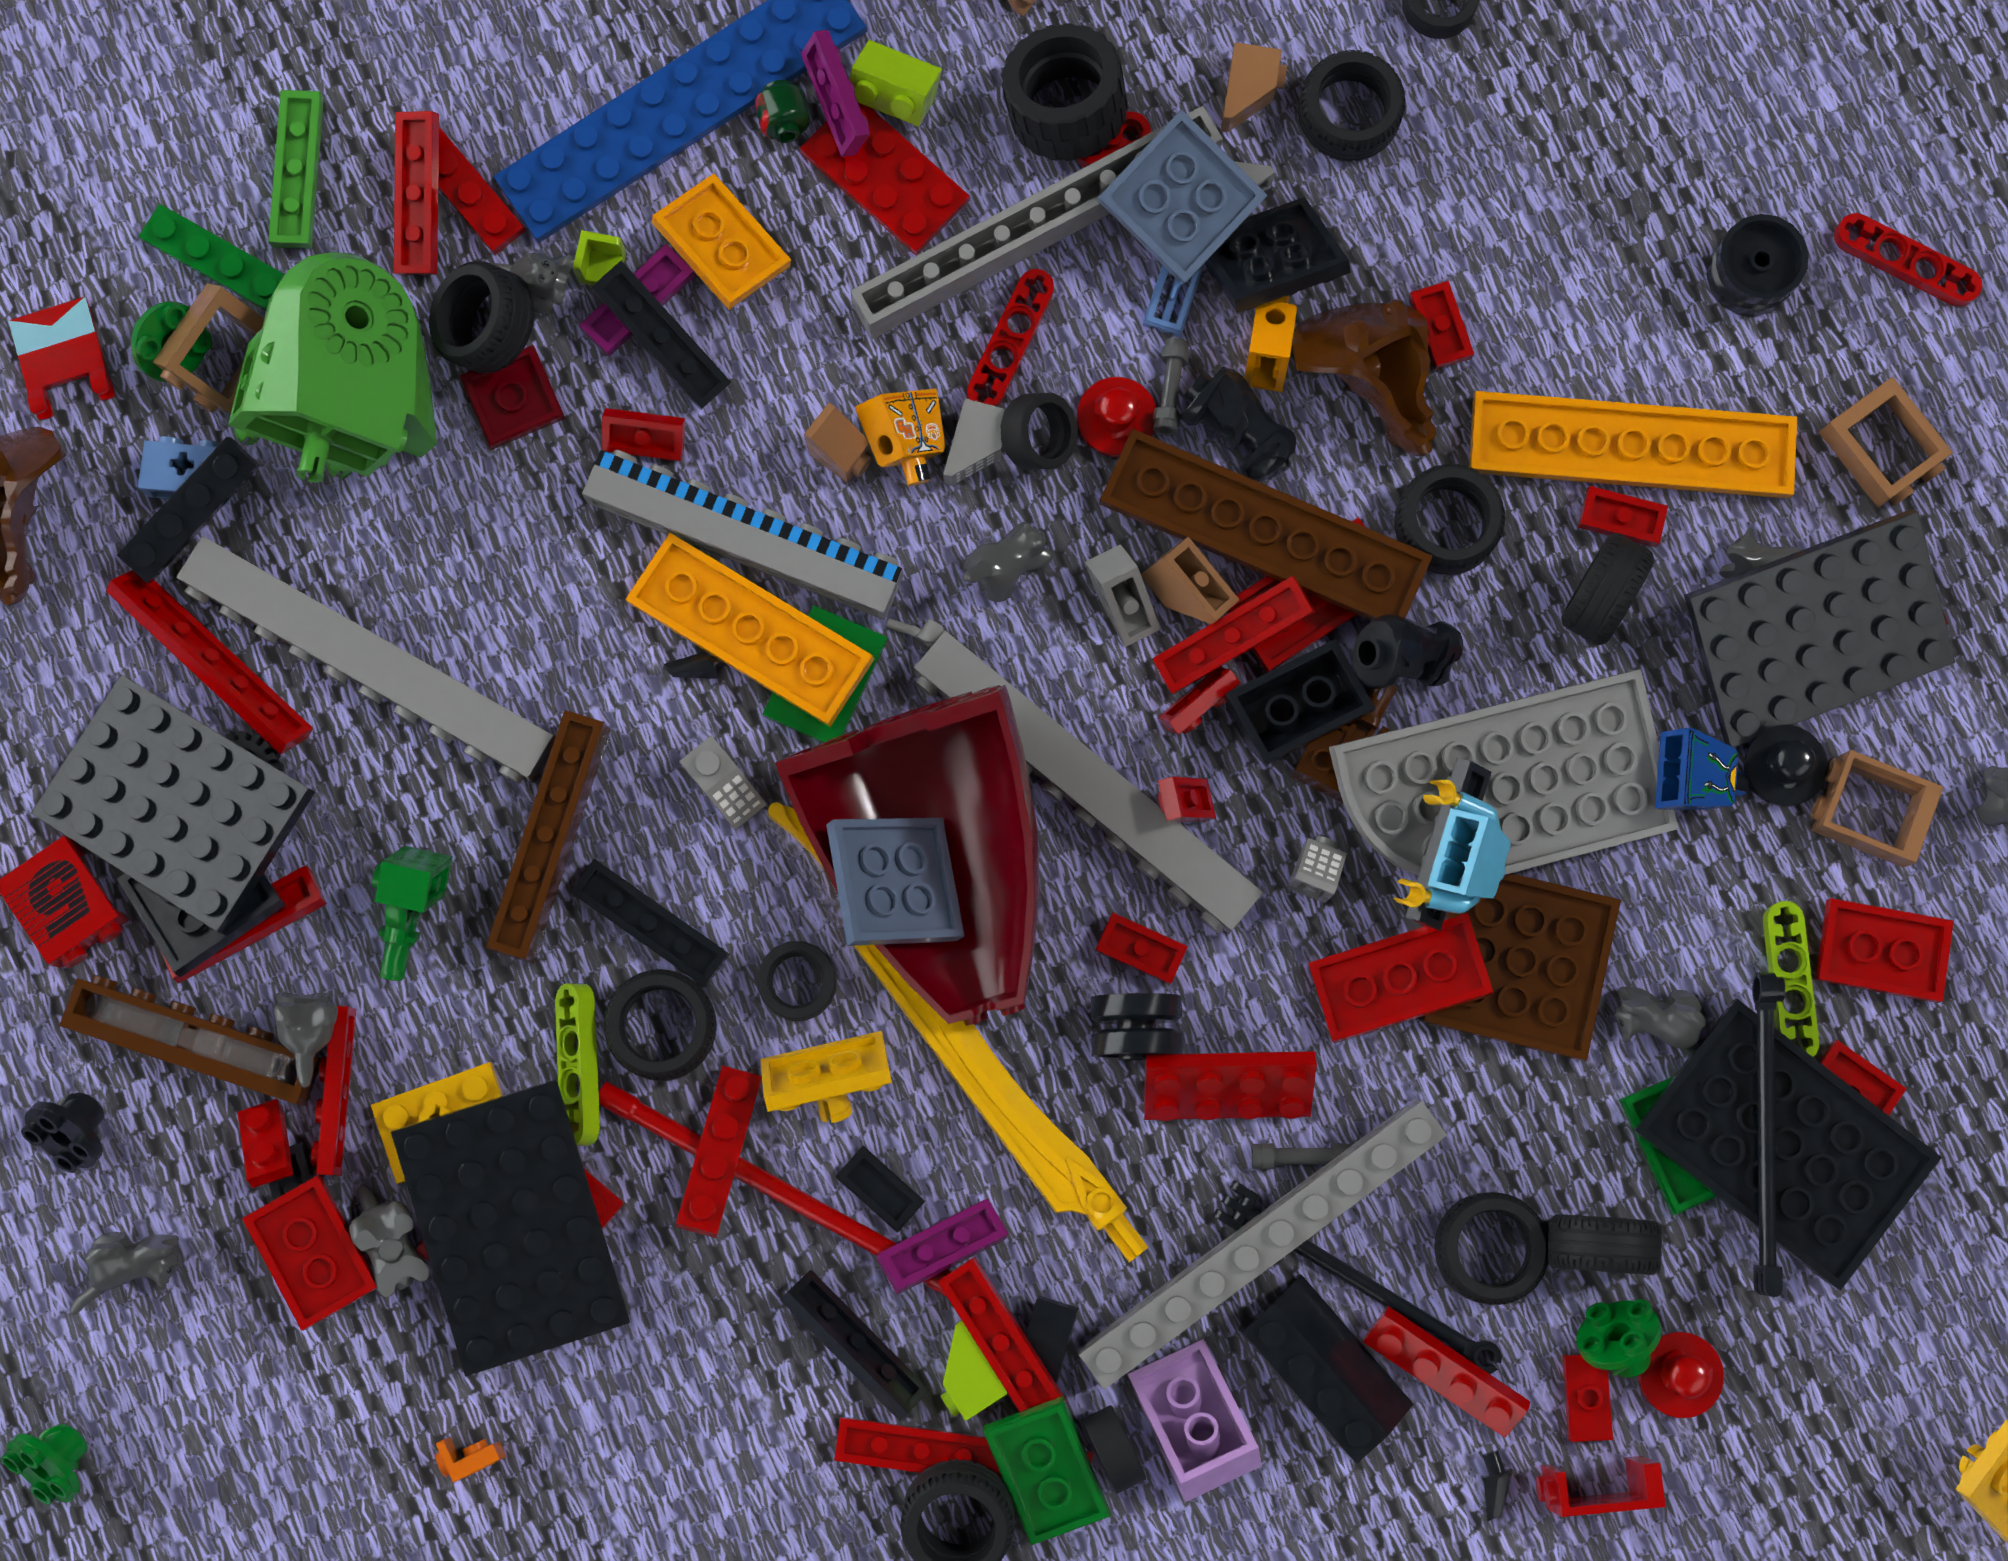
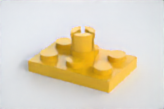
[760,1031,892,1123]
[371,1062,503,1184]
[1956,1420,2008,1543]

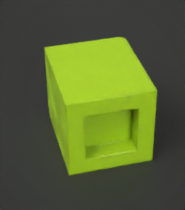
[573,230,626,285]

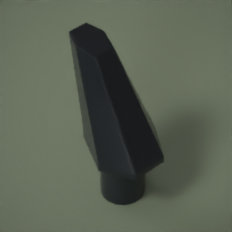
[664,651,728,679]
[1482,1450,1513,1521]

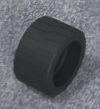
[1001,23,1128,161]

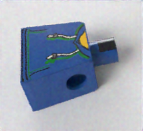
[1655,727,1750,810]

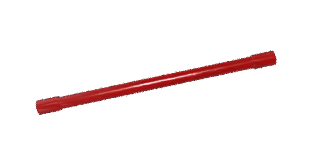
[599,1081,951,1297]

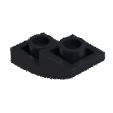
[1026,1296,1079,1385]

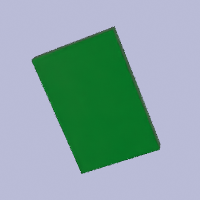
[762,605,888,743]
[1619,1075,1717,1215]
[983,1396,1111,1546]

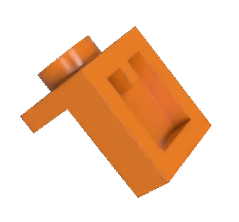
[435,1437,507,1483]

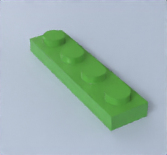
[268,90,324,249]

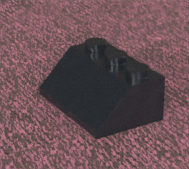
[1226,639,1375,766]

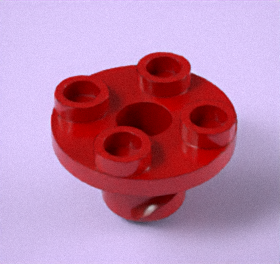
[1077,377,1156,457]
[1638,1332,1724,1418]

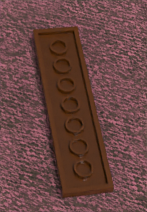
[1099,429,1433,621]

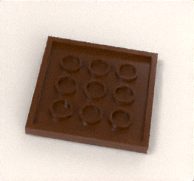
[1422,873,1621,1062]

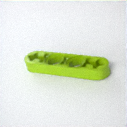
[1763,901,1819,1057]
[555,983,600,1146]

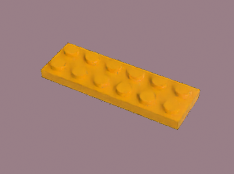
[625,533,874,727]

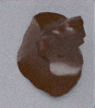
[1292,299,1436,457]
[0,426,66,606]

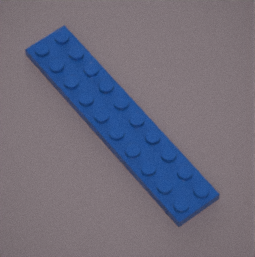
[493,0,867,244]

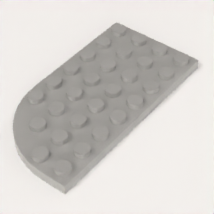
[1329,669,1679,876]

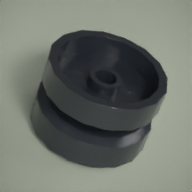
[1706,214,1809,317]
[1091,993,1183,1061]

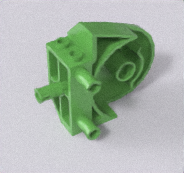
[228,252,437,483]

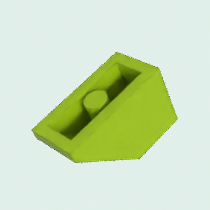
[940,1320,1008,1421]

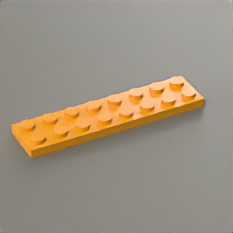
[1469,391,1797,499]

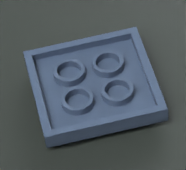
[1096,109,1268,285]
[826,818,964,946]

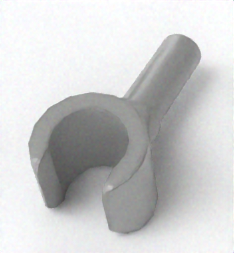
[886,618,945,648]

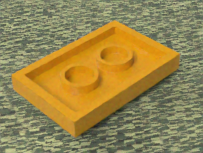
[652,173,791,310]

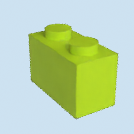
[849,40,942,127]

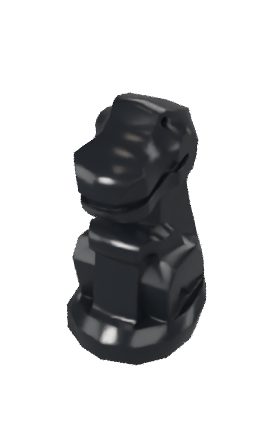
[1181,366,1296,482]
[1352,614,1463,689]

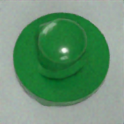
[131,301,212,382]
[1576,1299,1662,1378]
[1,1424,88,1505]

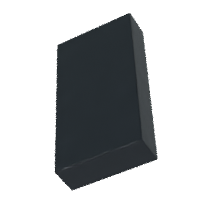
[835,1145,926,1233]

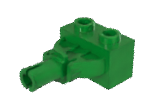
[372,846,453,981]

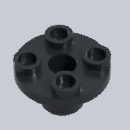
[1744,725,1828,807]
[21,1092,105,1173]

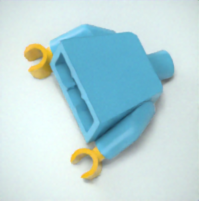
[1393,779,1510,914]

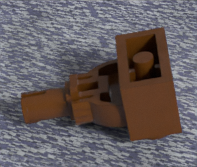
[1291,685,1397,804]

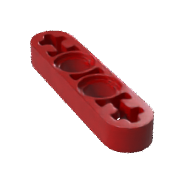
[1834,213,1982,307]
[967,269,1054,407]

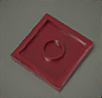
[459,345,566,450]

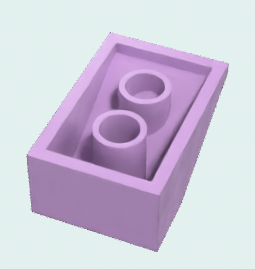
[1127,1339,1262,1502]

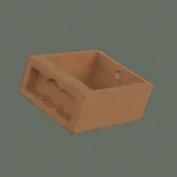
[152,283,264,414]
[1819,377,1953,508]
[1810,750,1944,868]

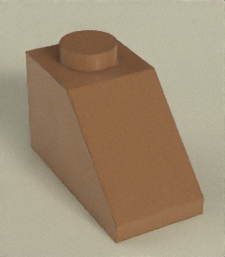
[1220,42,1287,132]
[804,402,873,483]
[1141,536,1239,624]

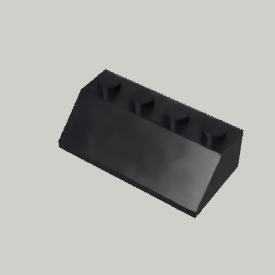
[1239,1274,1414,1464]

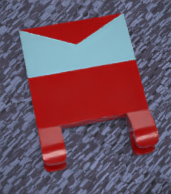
[8,296,116,421]

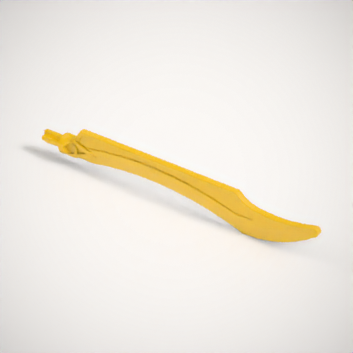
[768,802,1149,1262]

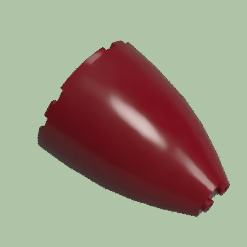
[775,685,1040,1026]

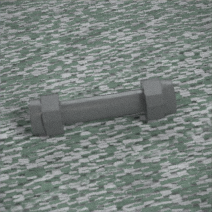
[1153,338,1189,436]
[1251,1143,1353,1169]

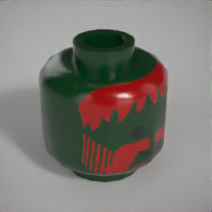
[755,80,810,143]

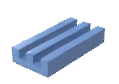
[1143,263,1205,338]

